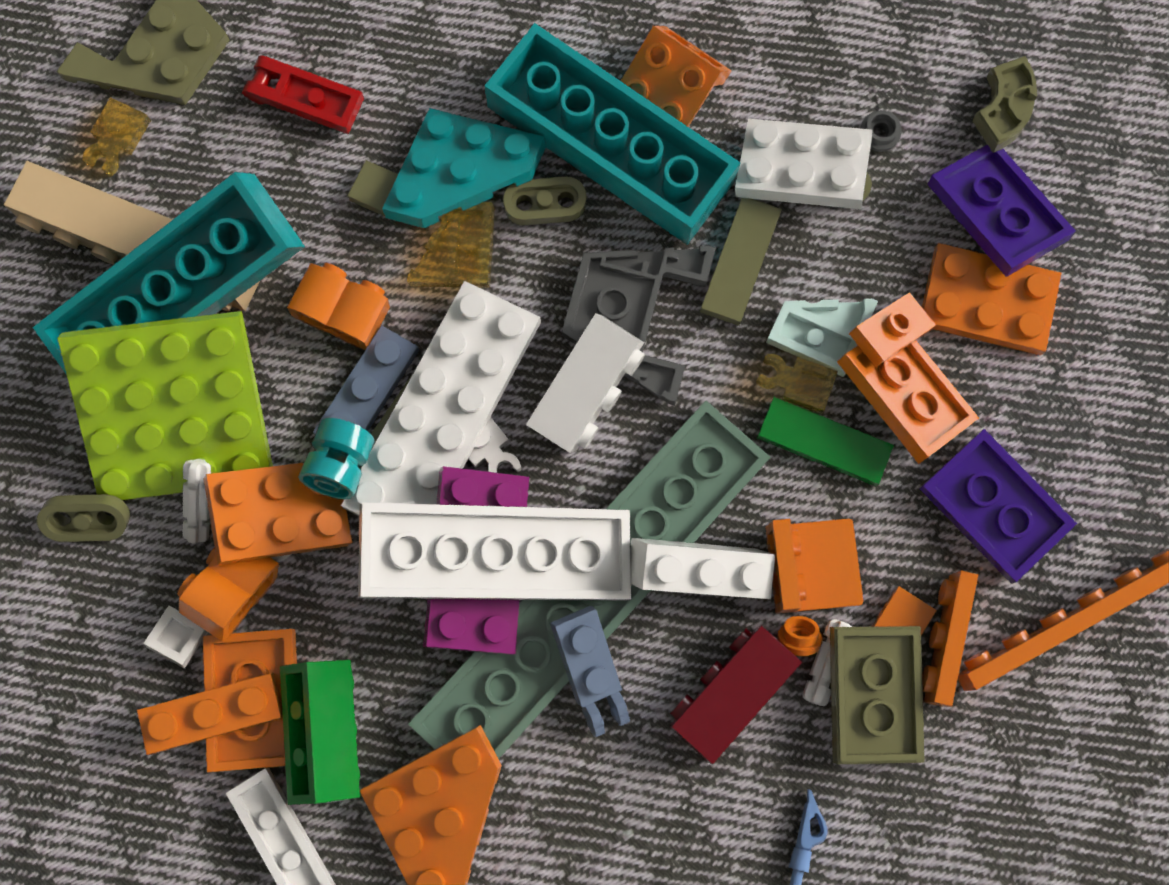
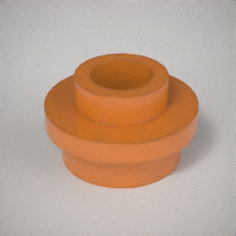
[777,616,823,657]

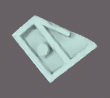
[766,299,878,377]

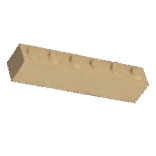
[4,161,260,311]

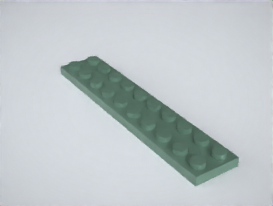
[408,401,771,759]

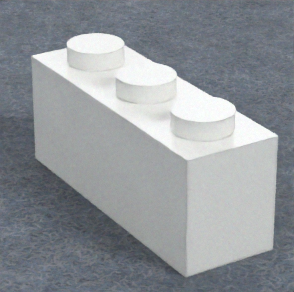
[526,313,645,453]
[630,538,775,599]

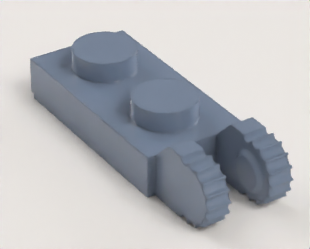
[550,606,630,737]

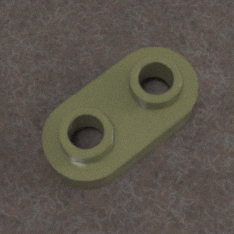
[503,177,587,225]
[37,494,130,542]

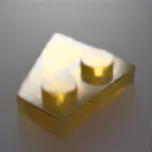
[407,202,495,288]

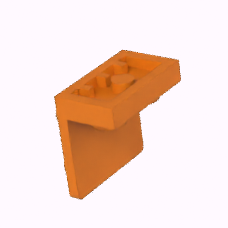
[621,26,732,127]
[765,519,864,614]

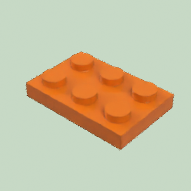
[922,243,1062,356]
[837,341,979,464]
[203,463,352,565]
[203,629,297,772]

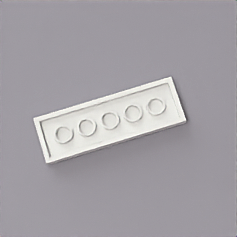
[341,281,541,516]
[358,502,631,601]

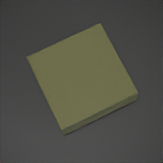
[348,160,398,216]

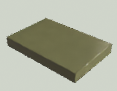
[830,626,925,764]

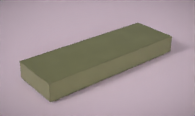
[700,198,782,326]

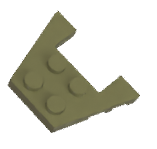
[57,0,230,105]

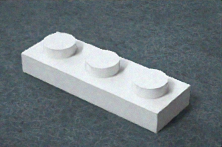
[226,768,336,885]

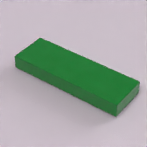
[757,397,894,486]

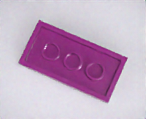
[423,466,529,655]

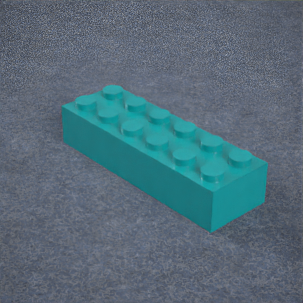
[485,23,741,245]
[32,172,305,375]

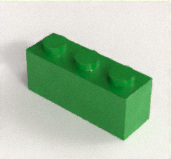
[280,660,360,805]

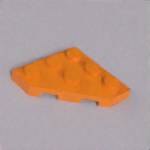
[360,725,502,885]

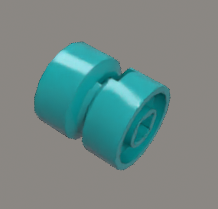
[298,418,375,499]

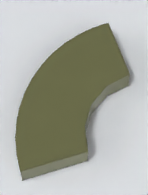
[972,56,1037,153]

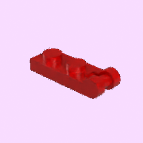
[242,55,364,134]

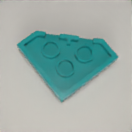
[382,108,546,228]

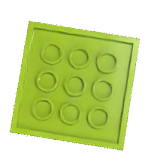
[57,311,273,500]

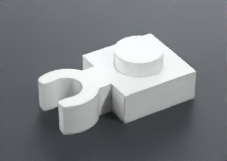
[468,417,522,473]
[143,606,208,669]

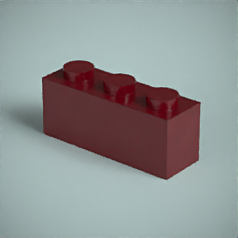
[669,625,802,765]

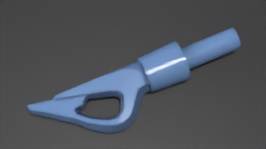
[789,789,828,885]

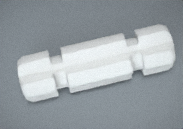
[183,459,211,544]
[802,619,852,706]

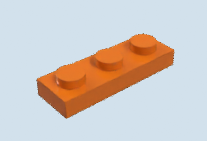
[922,570,978,707]
[137,673,283,755]

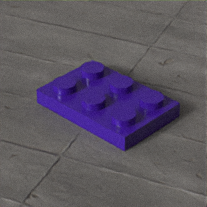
[927,144,1076,277]
[919,429,1077,584]

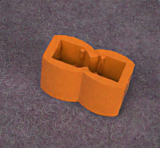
[287,263,390,350]
[177,547,279,642]

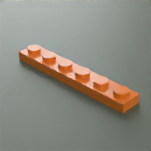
[958,549,1169,691]

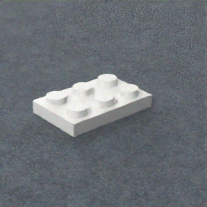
[735,119,873,209]

